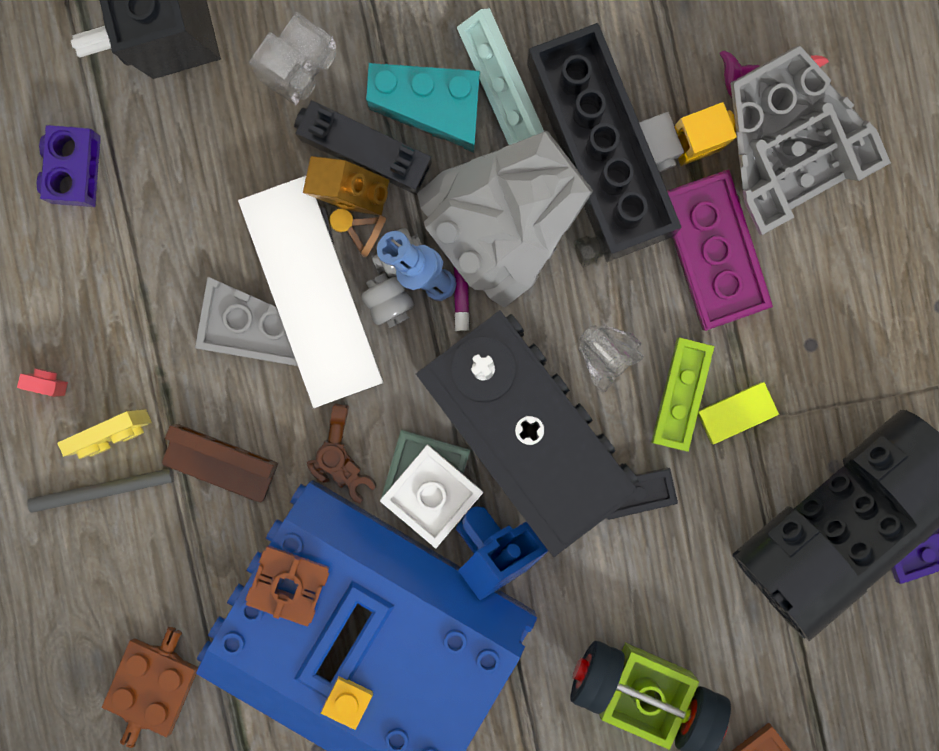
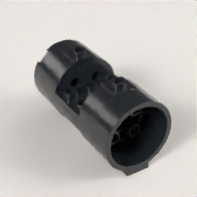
[732,410,939,641]

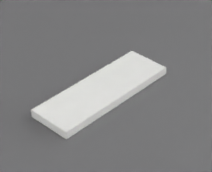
[238,176,383,408]

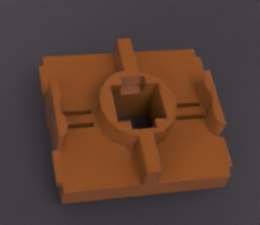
[245,545,329,627]

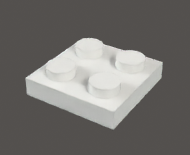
[380,444,483,548]

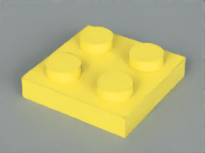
[57,409,152,459]

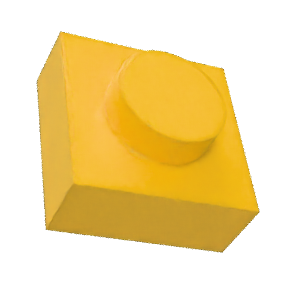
[321,676,373,730]

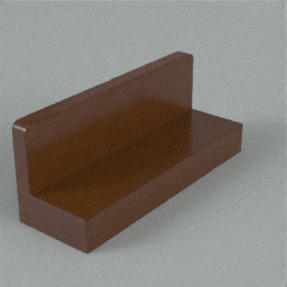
[162,424,278,503]

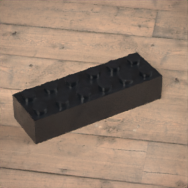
[527,23,682,262]

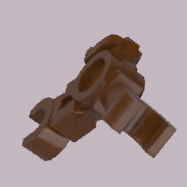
[307,403,376,504]

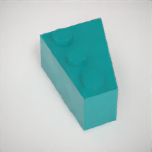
[366,63,480,153]

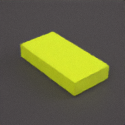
[698,382,779,445]

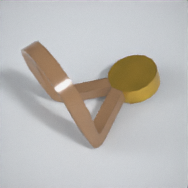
[329,209,387,258]

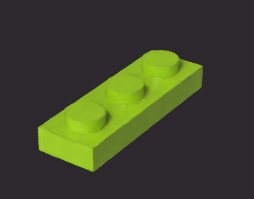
[651,337,715,452]

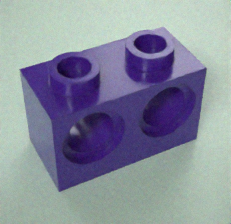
[36,125,101,207]

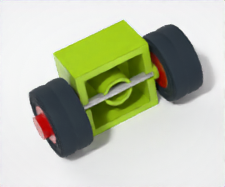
[570,640,731,751]

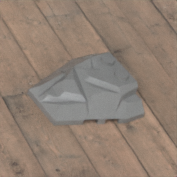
[731,46,891,235]
[417,131,593,308]

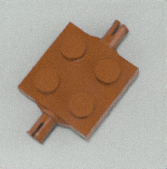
[102,627,199,748]

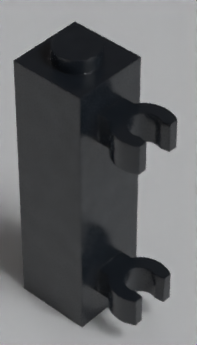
[294,100,432,195]

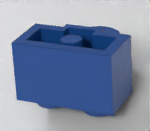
[456,507,548,601]

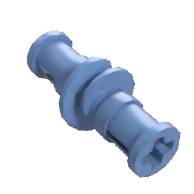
[377,231,456,301]

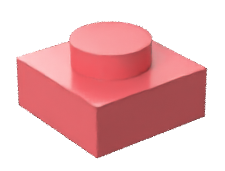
[17,368,68,397]

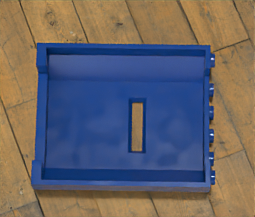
[196,480,537,751]

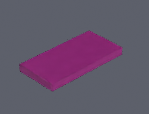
[667,169,773,331]

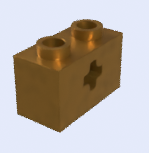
[303,156,389,215]

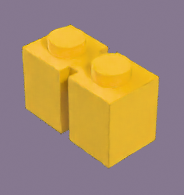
[674,102,737,166]

